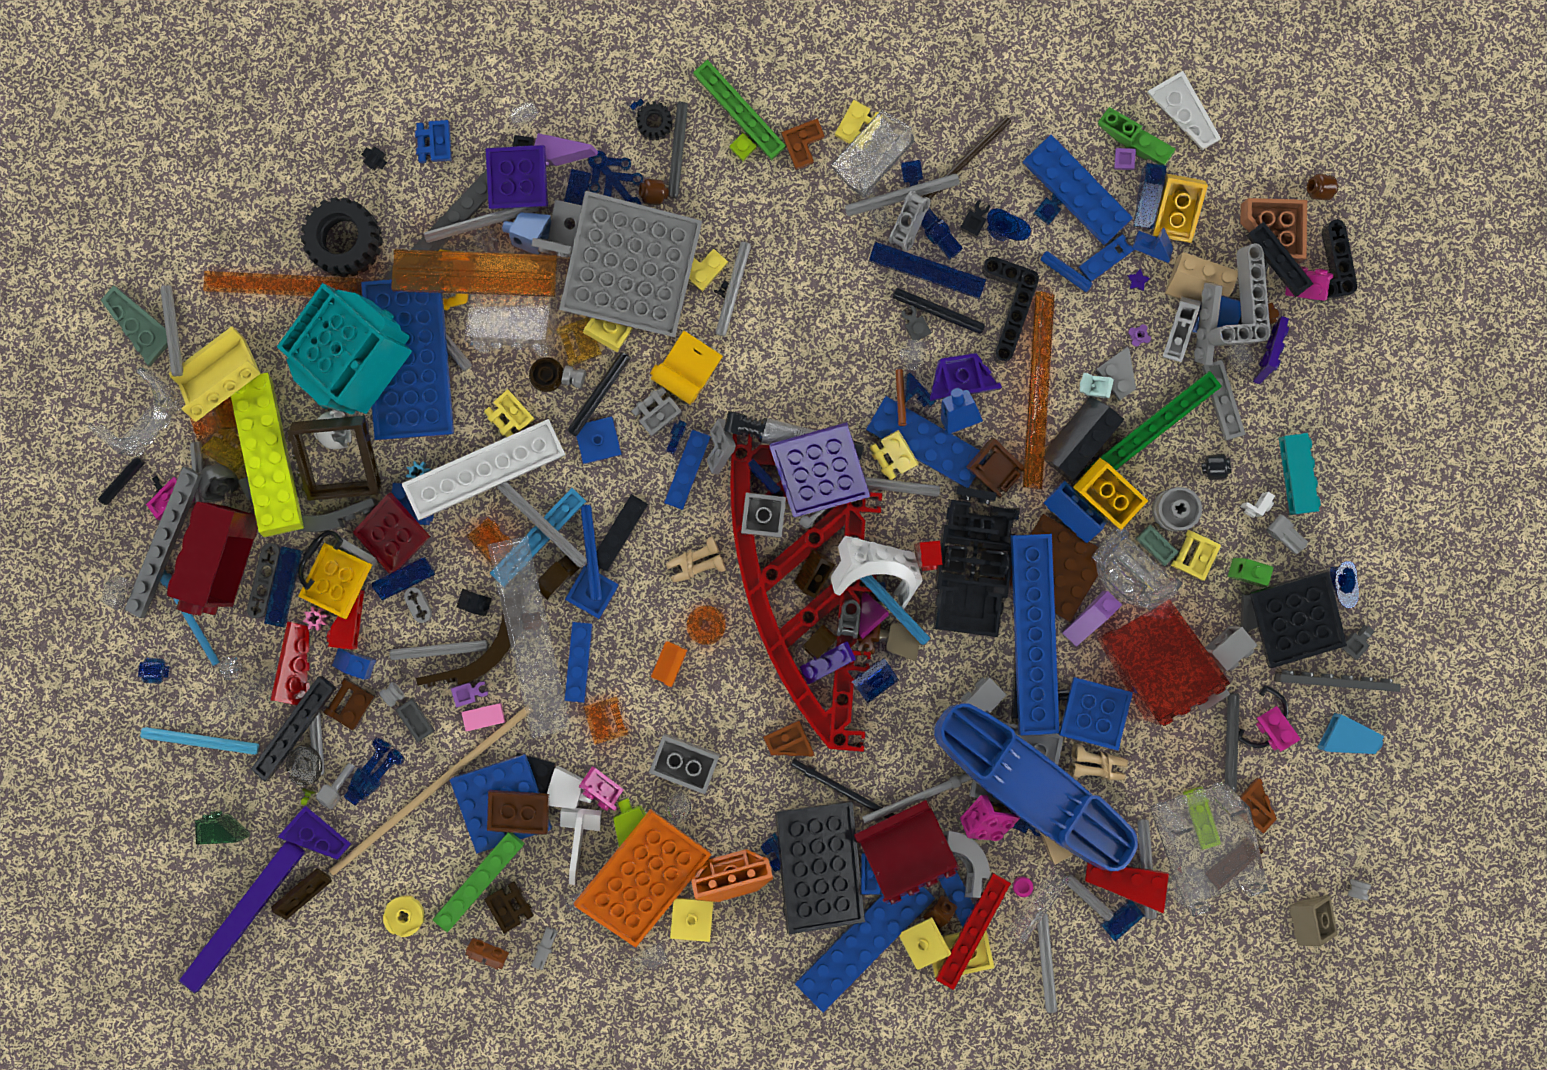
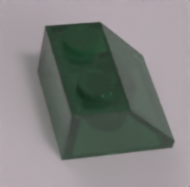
[195,810,250,845]

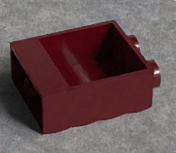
[167,501,258,616]

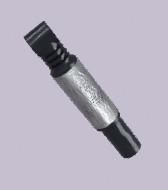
[724,411,864,460]

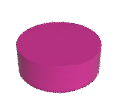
[1013,876,1033,897]

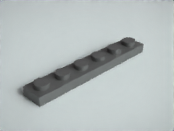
[1274,670,1401,692]

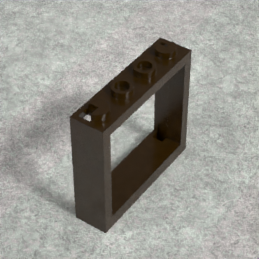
[287,415,382,501]

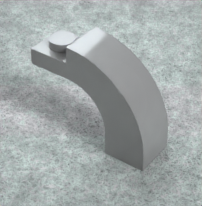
[943,831,990,898]

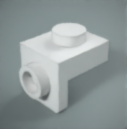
[1240,492,1275,518]

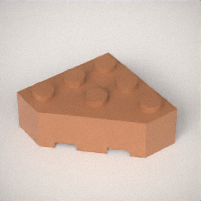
[1240,198,1307,264]

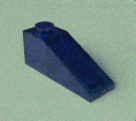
[1133,163,1167,229]

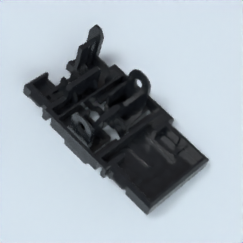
[933,500,1020,637]

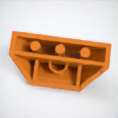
[691,849,773,902]

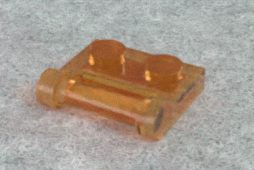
[583,696,629,745]

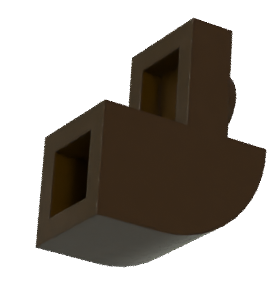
[534,555,580,600]
[802,624,837,661]

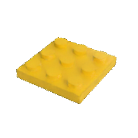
[298,543,372,619]

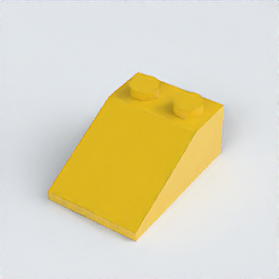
[1153,173,1208,243]

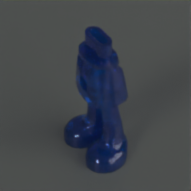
[344,737,405,806]

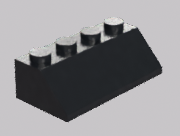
[1040,396,1125,481]

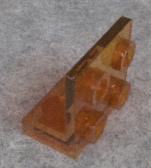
[190,396,237,441]

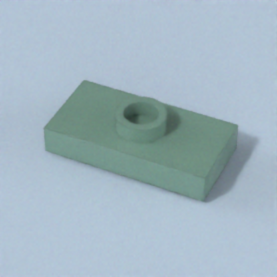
[1135,525,1178,566]

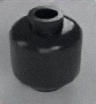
[1201,454,1231,480]

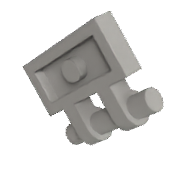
[631,386,682,437]

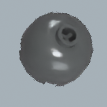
[198,464,239,502]

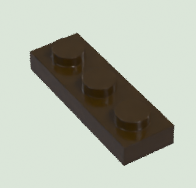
[271,868,332,920]

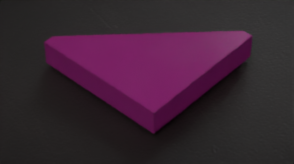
[859,591,889,639]

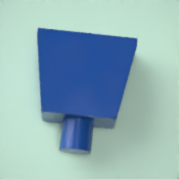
[941,388,983,435]

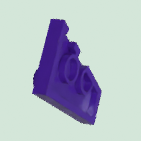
[1253,316,1289,384]

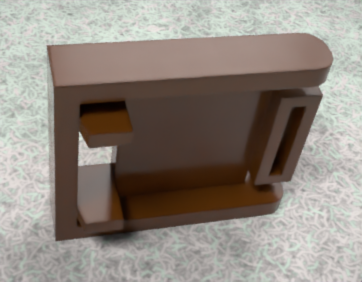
[966,437,1026,498]

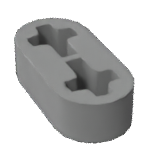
[404,587,432,623]

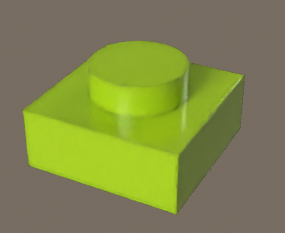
[729,133,757,161]

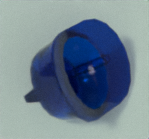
[987,208,1031,241]
[1329,561,1359,609]

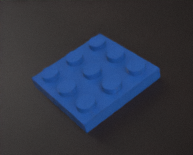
[1059,677,1133,751]

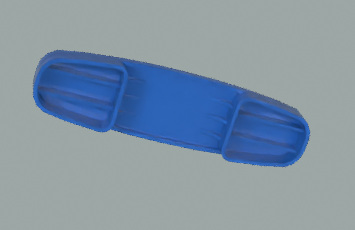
[934,703,1138,871]

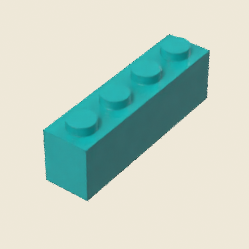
[1278,433,1321,515]

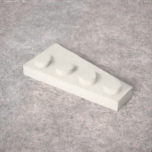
[1147,71,1221,150]

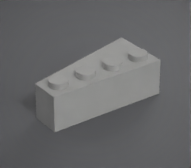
[932,677,1006,734]

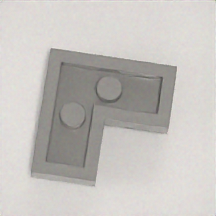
[707,418,736,475]

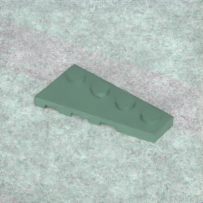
[101,285,168,366]

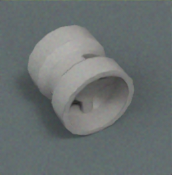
[561,365,586,389]

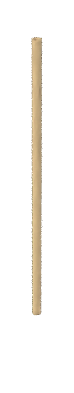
[329,704,534,875]

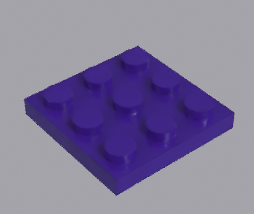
[485,145,548,209]

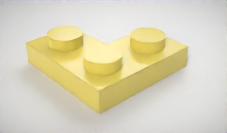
[689,249,728,292]

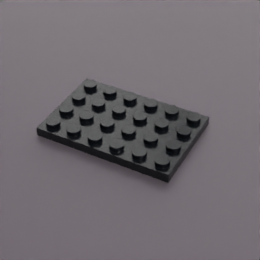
[775,801,865,935]

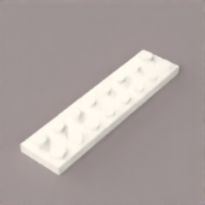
[402,419,565,520]

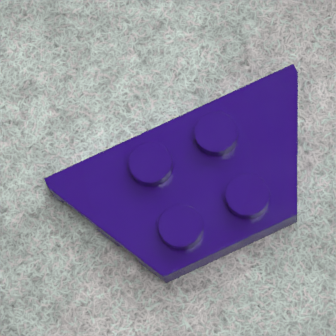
[930,353,1002,401]

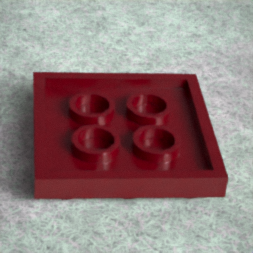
[352,493,431,576]

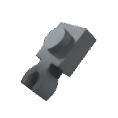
[901,305,932,343]

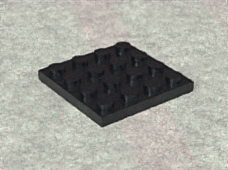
[1249,570,1347,668]

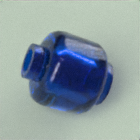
[138,657,170,684]

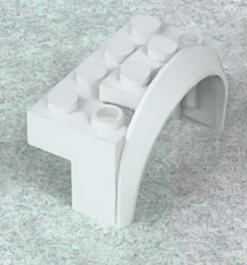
[831,536,923,609]

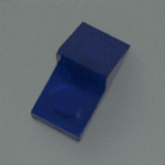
[905,372,937,408]

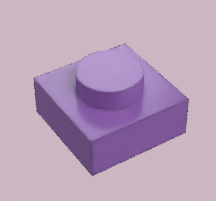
[1114,148,1136,170]

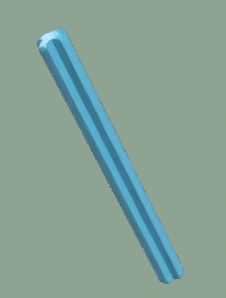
[140,727,260,755]

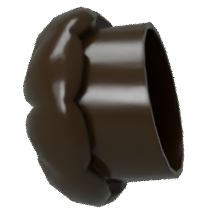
[529,357,564,392]

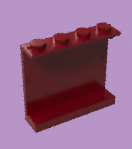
[854,800,960,905]

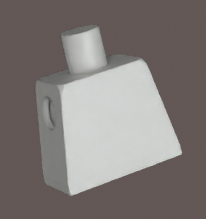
[547,766,592,809]

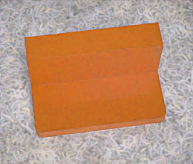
[651,641,688,687]

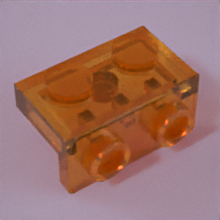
[467,517,514,566]

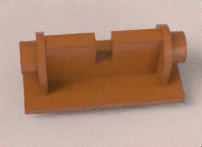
[465,938,509,970]

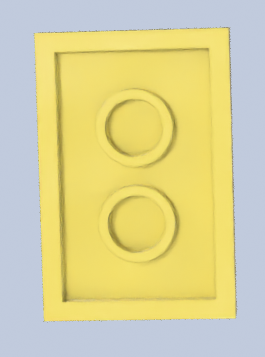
[932,931,995,978]

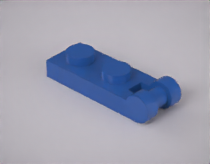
[1078,234,1134,282]

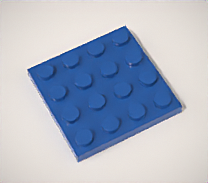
[450,754,552,854]

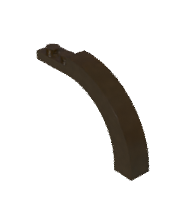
[416,590,524,688]

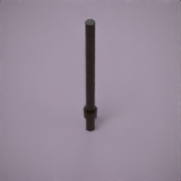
[922,116,1011,199]

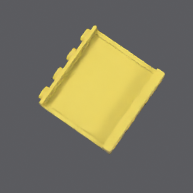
[169,326,261,422]

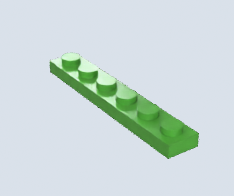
[693,59,786,161]
[432,832,525,933]

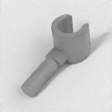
[799,509,825,528]

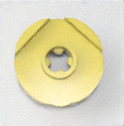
[383,896,425,937]

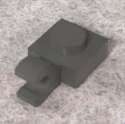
[1341,625,1375,660]

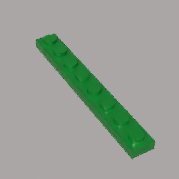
[1083,371,1222,473]

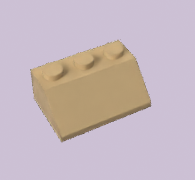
[1165,252,1238,305]

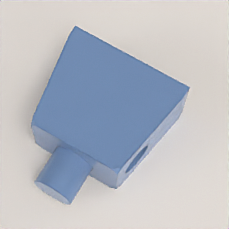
[502,212,551,255]

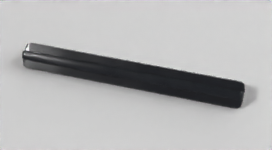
[893,288,985,334]
[567,352,630,437]

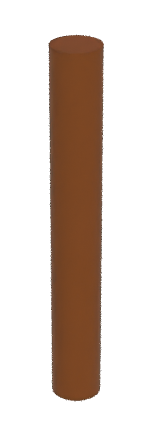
[895,369,906,426]

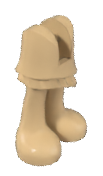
[666,536,726,582]
[1068,742,1128,781]

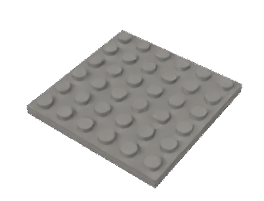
[559,191,702,337]

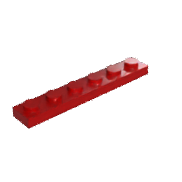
[935,872,1011,990]

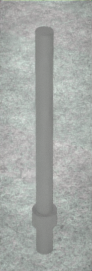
[862,773,973,824]

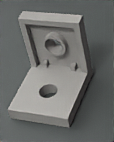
[532,200,582,258]

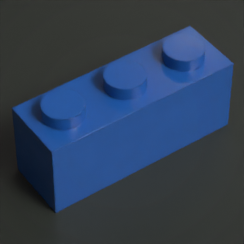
[1043,480,1108,543]

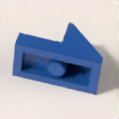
[1132,228,1173,263]

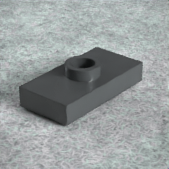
[396,698,435,743]

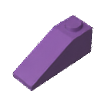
[534,133,598,167]
[1062,591,1122,647]

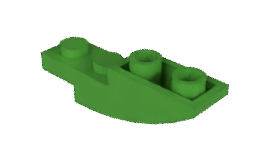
[1098,107,1176,167]

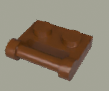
[323,678,376,731]

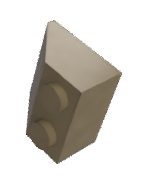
[1290,895,1338,946]

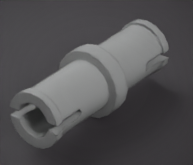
[531,927,558,970]

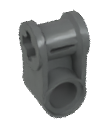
[837,599,860,639]

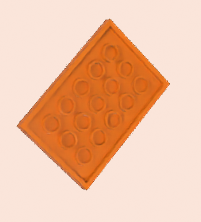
[574,809,712,948]

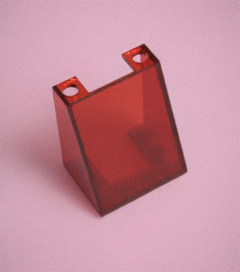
[1097,599,1230,726]

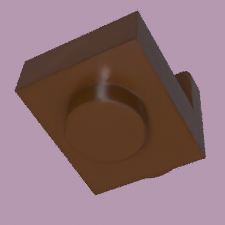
[923,895,957,930]

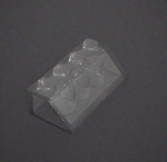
[831,110,915,197]

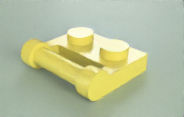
[1171,530,1221,581]

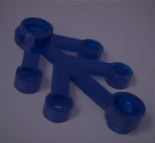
[588,150,643,205]

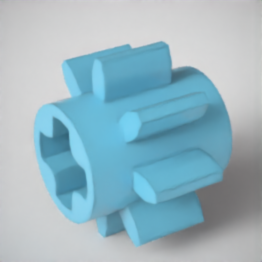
[406,461,431,479]

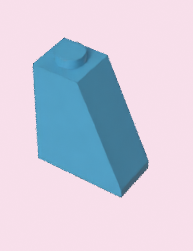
[1317,713,1384,754]

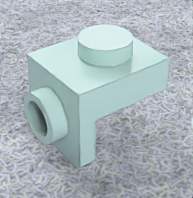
[1080,373,1114,398]

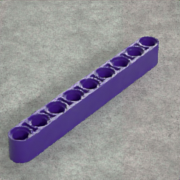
[179,841,305,994]

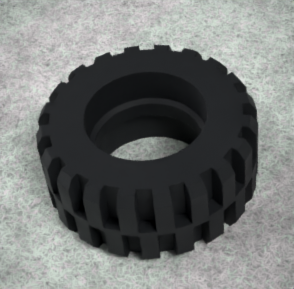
[301,197,383,277]

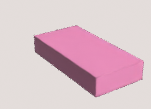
[461,703,506,731]

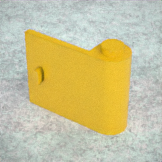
[650,330,723,405]

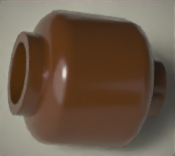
[1306,174,1339,201]
[639,178,669,205]

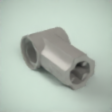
[1266,515,1308,554]

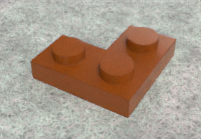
[781,118,825,170]

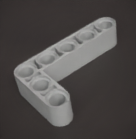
[1209,243,1270,346]

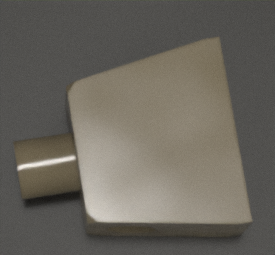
[879,623,923,661]

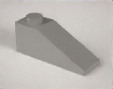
[1163,296,1201,362]

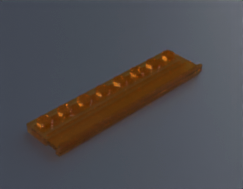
[391,249,557,297]

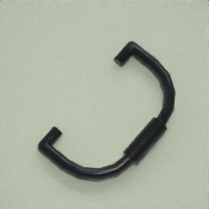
[298,530,343,590]
[1238,685,1289,748]

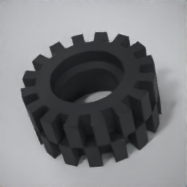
[636,101,672,141]

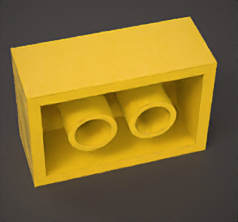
[1073,458,1148,530]

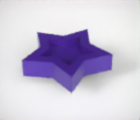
[1127,269,1150,291]

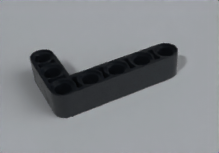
[982,257,1039,364]

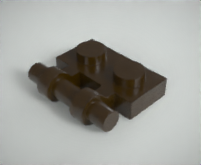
[484,881,534,934]

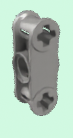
[889,190,931,251]

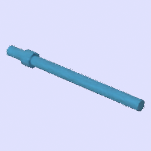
[160,570,220,666]

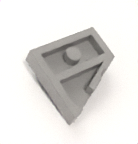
[1096,347,1136,401]

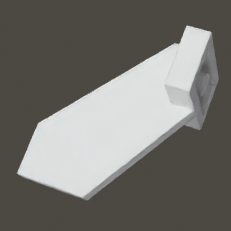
[560,808,602,885]

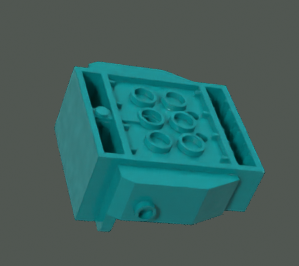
[277,283,412,415]

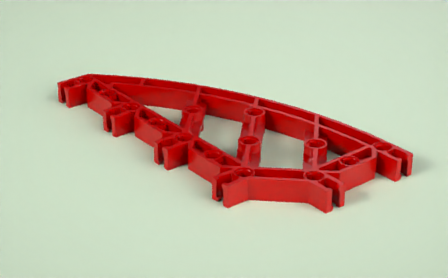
[730,433,883,752]

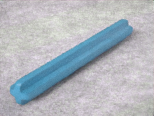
[860,575,930,645]

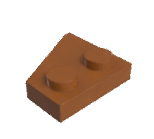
[763,720,815,757]
[1232,778,1277,834]

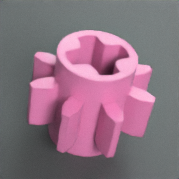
[303,606,330,631]

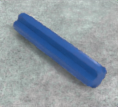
[1040,251,1092,292]

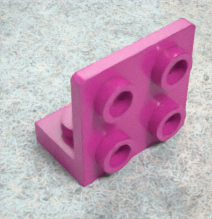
[960,795,1020,841]

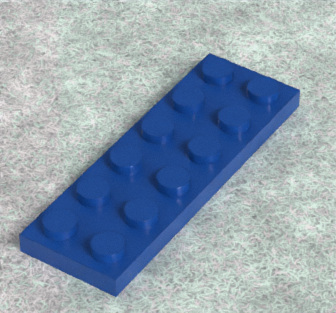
[1022,135,1133,246]
[866,396,987,488]

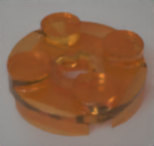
[687,606,726,645]

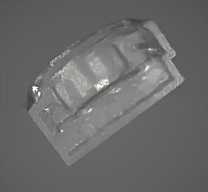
[88,367,184,457]
[1092,527,1182,611]

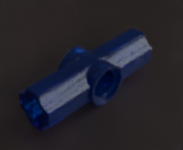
[921,208,963,260]

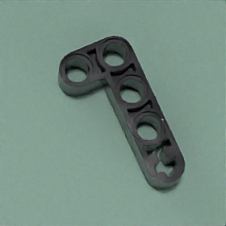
[1318,219,1358,302]

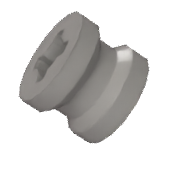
[379,682,405,707]
[1348,879,1371,901]

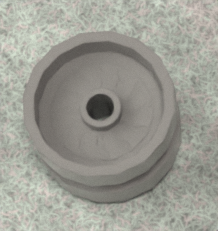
[1152,487,1202,532]

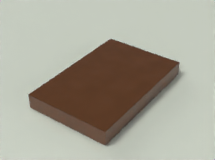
[487,790,550,835]

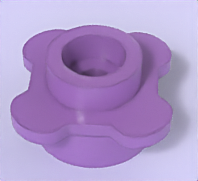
[1128,324,1151,346]

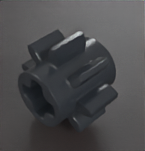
[361,146,387,171]

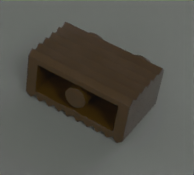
[793,550,836,598]

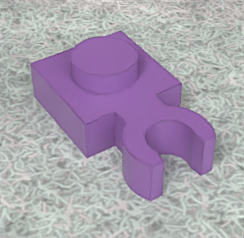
[451,681,488,707]

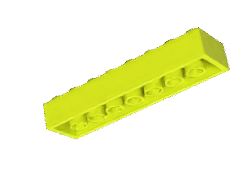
[231,373,304,537]

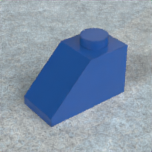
[332,648,376,680]

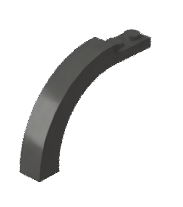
[238,477,378,533]

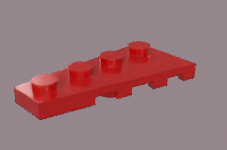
[270,622,310,706]
[1085,862,1169,914]

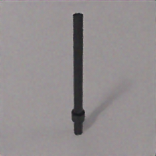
[790,759,896,819]

